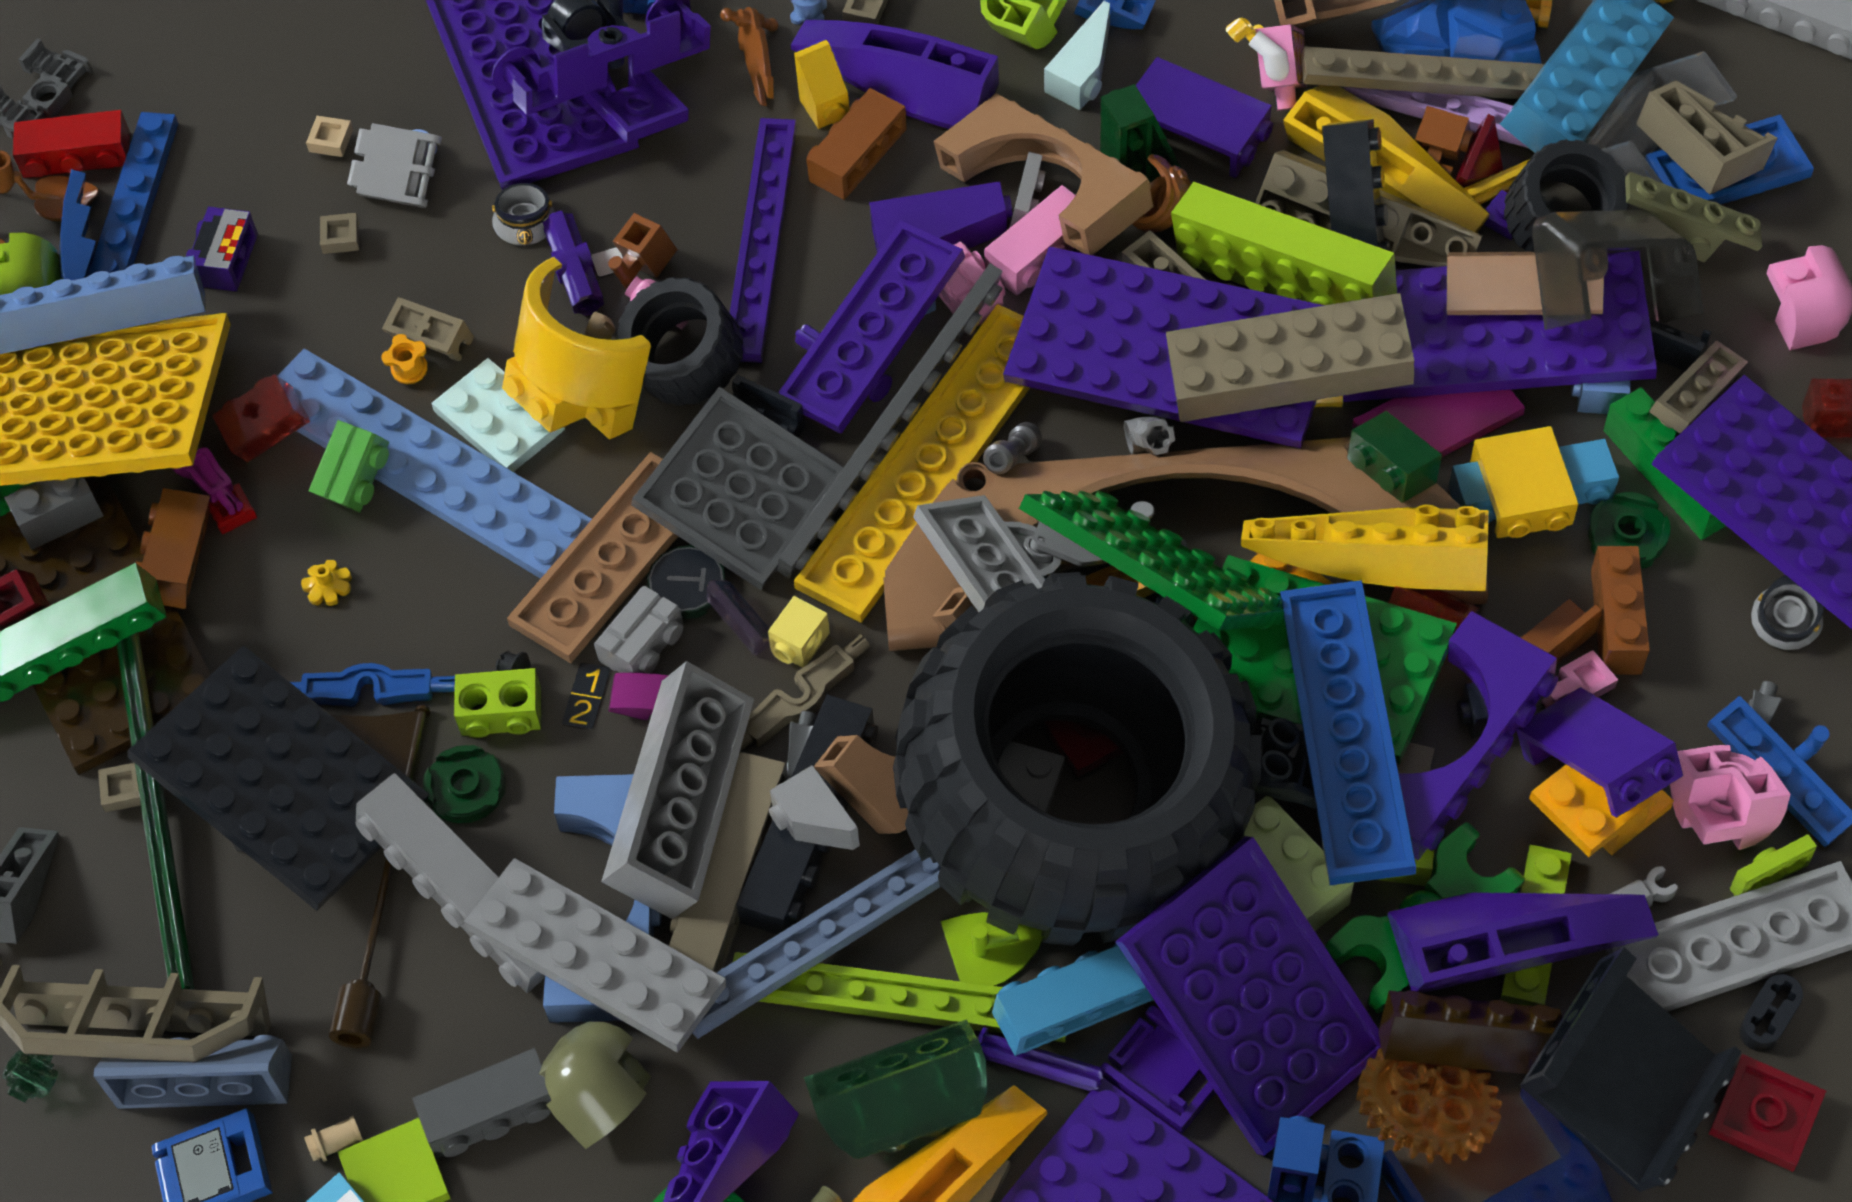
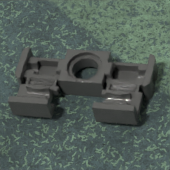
[0,38,93,139]

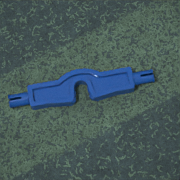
[290,663,455,707]

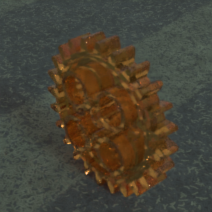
[1356,1048,1502,1164]

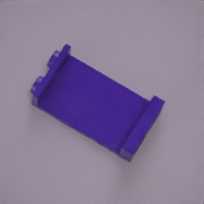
[1136,57,1274,178]
[1516,687,1683,818]

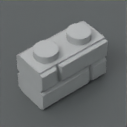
[594,586,684,673]

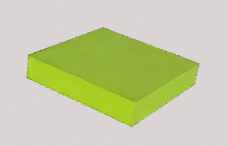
[338,1118,451,1202]

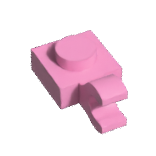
[1541,650,1618,708]

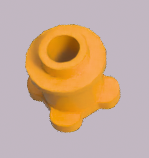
[381,334,428,384]

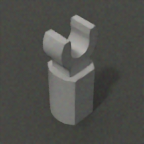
[1610,866,1678,907]

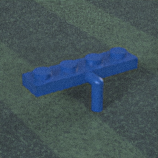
[1707,696,1852,848]

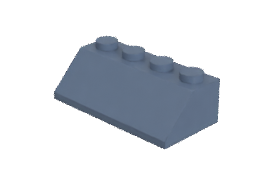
[93,1035,292,1109]

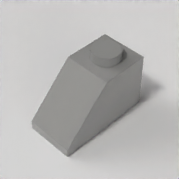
[769,765,860,850]

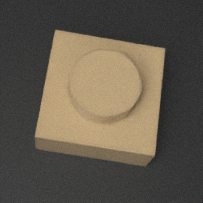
[306,116,353,157]

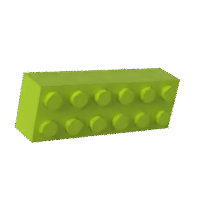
[1171,182,1397,305]

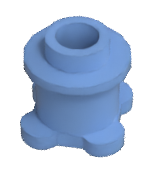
[790,0,827,25]

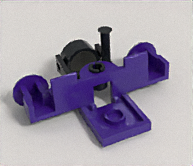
[492,0,711,144]

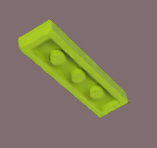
[1500,844,1572,1006]

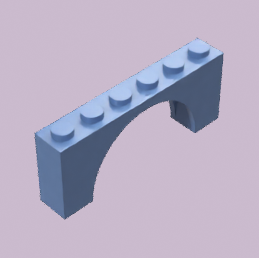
[543,774,662,1023]

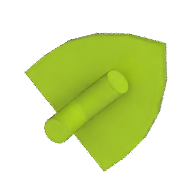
[941,912,1044,986]

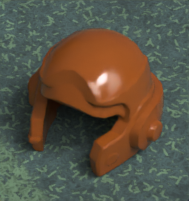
[1132,154,1191,233]

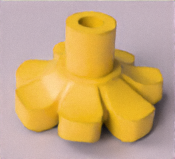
[301,560,352,606]

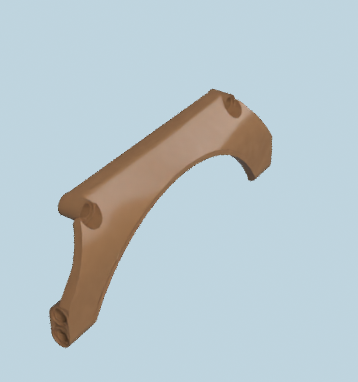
[883,437,1488,651]

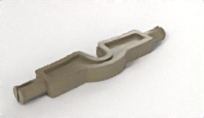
[740,634,870,752]

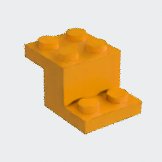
[1529,764,1674,857]

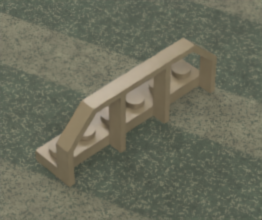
[0,965,271,1062]

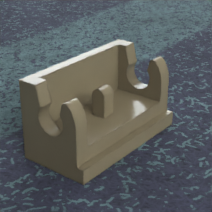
[382,297,474,361]

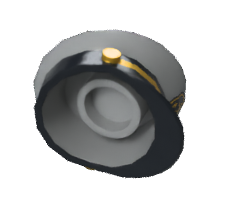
[492,183,555,246]
[1751,575,1825,650]

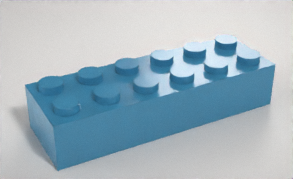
[1500,0,1674,153]

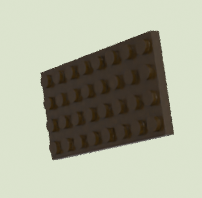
[0,476,211,775]

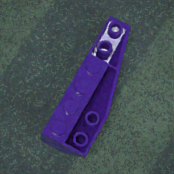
[791,20,999,129]
[1387,893,1659,994]

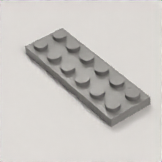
[464,858,726,1053]
[1606,861,1852,1012]

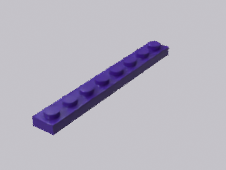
[730,118,797,363]

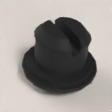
[495,651,530,671]

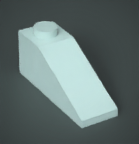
[1044,1,1110,110]

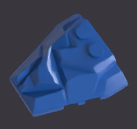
[1371,0,1541,64]

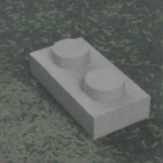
[1010,152,1046,227]

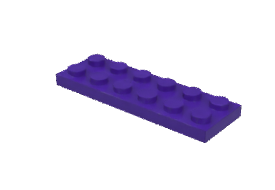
[778,220,965,434]

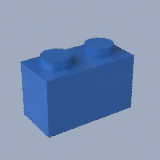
[1267,1116,1325,1202]

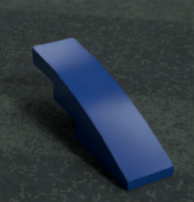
[59,169,96,281]

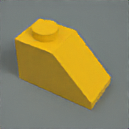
[794,40,850,129]

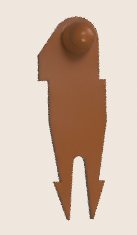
[720,7,779,106]

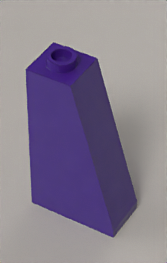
[869,181,1013,253]

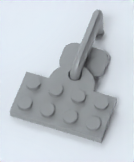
[913,495,1154,612]

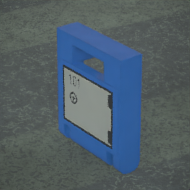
[151,1108,273,1202]

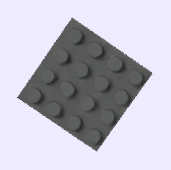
[631,387,844,590]

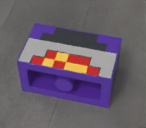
[186,206,258,292]

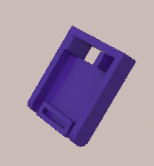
[1100,1006,1216,1134]

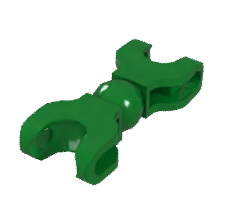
[1325,822,1526,1013]

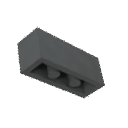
[412,1048,551,1159]

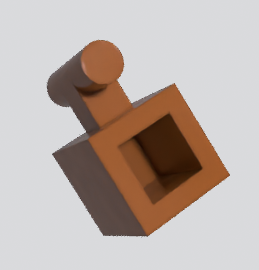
[1415,106,1474,176]
[608,213,678,290]

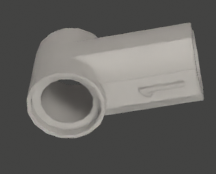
[1124,415,1175,455]

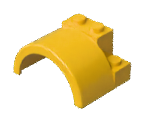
[502,257,651,440]

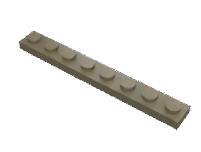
[1300,46,1545,99]

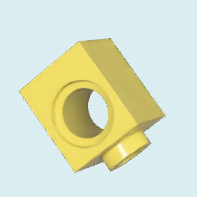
[768,596,830,668]

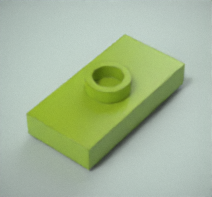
[1730,834,1817,896]

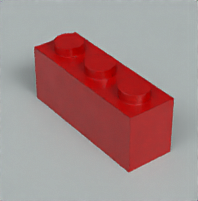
[13,110,131,178]

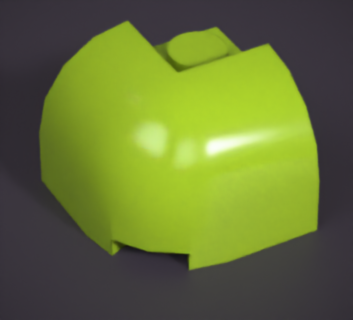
[980,0,1067,49]
[0,233,60,295]

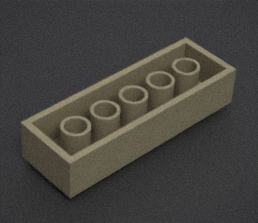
[1166,293,1414,422]

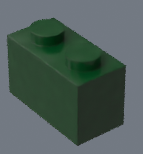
[1347,411,1442,503]

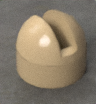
[585,311,615,340]

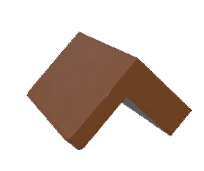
[1521,599,1603,665]

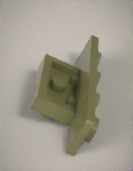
[1625,172,1762,263]

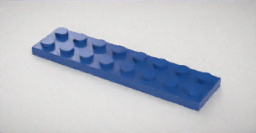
[1280,580,1416,885]

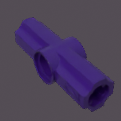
[542,211,604,316]

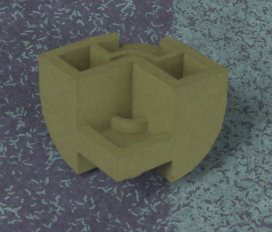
[539,1022,651,1149]

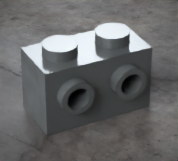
[4,477,103,550]

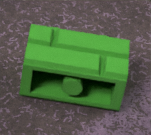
[308,420,389,513]

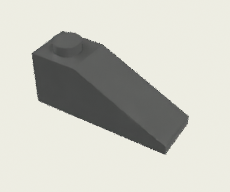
[0,827,59,944]

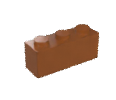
[806,88,907,200]
[135,488,210,609]
[1591,546,1650,675]

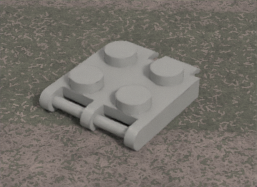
[347,123,442,208]

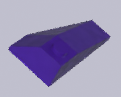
[663,1081,799,1202]

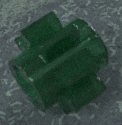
[2,1050,58,1103]

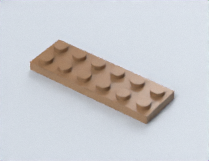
[507,452,679,663]

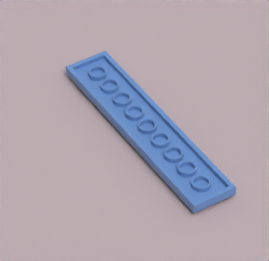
[255,348,592,579]

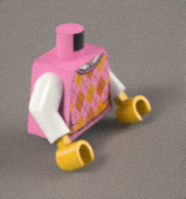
[1226,17,1307,111]

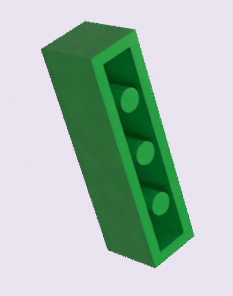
[1603,387,1726,540]

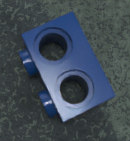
[1312,1130,1385,1202]

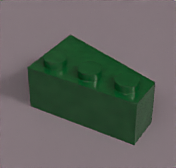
[1100,84,1182,182]

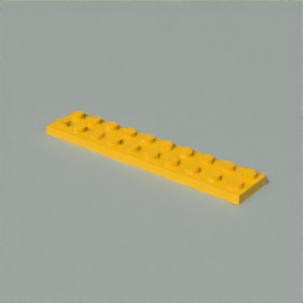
[794,304,1030,623]

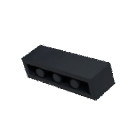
[1322,119,1391,251]

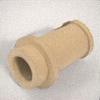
[304,1116,363,1162]

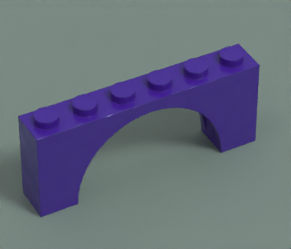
[1398,611,1558,861]

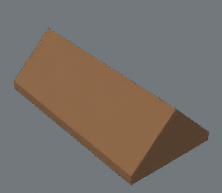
[1447,251,1604,315]

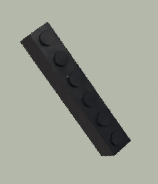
[736,695,878,935]

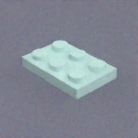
[431,358,565,472]

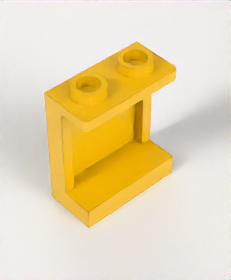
[1470,426,1578,538]

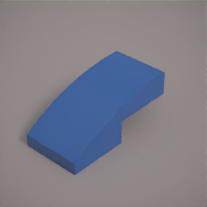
[1074,0,1156,29]

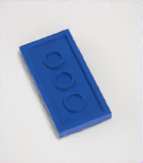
[1644,115,1814,205]

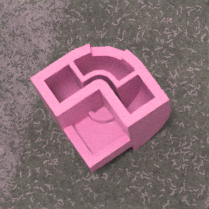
[1766,245,1852,351]
[1670,745,1791,850]

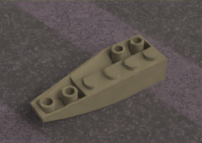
[1255,150,1483,267]

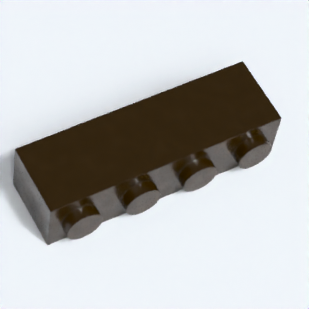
[1378,990,1563,1074]

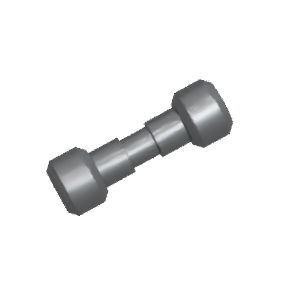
[983,422,1042,474]

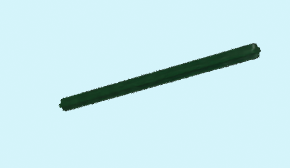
[116,632,194,990]

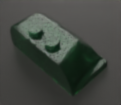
[804,1019,987,1159]

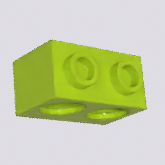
[454,668,541,738]

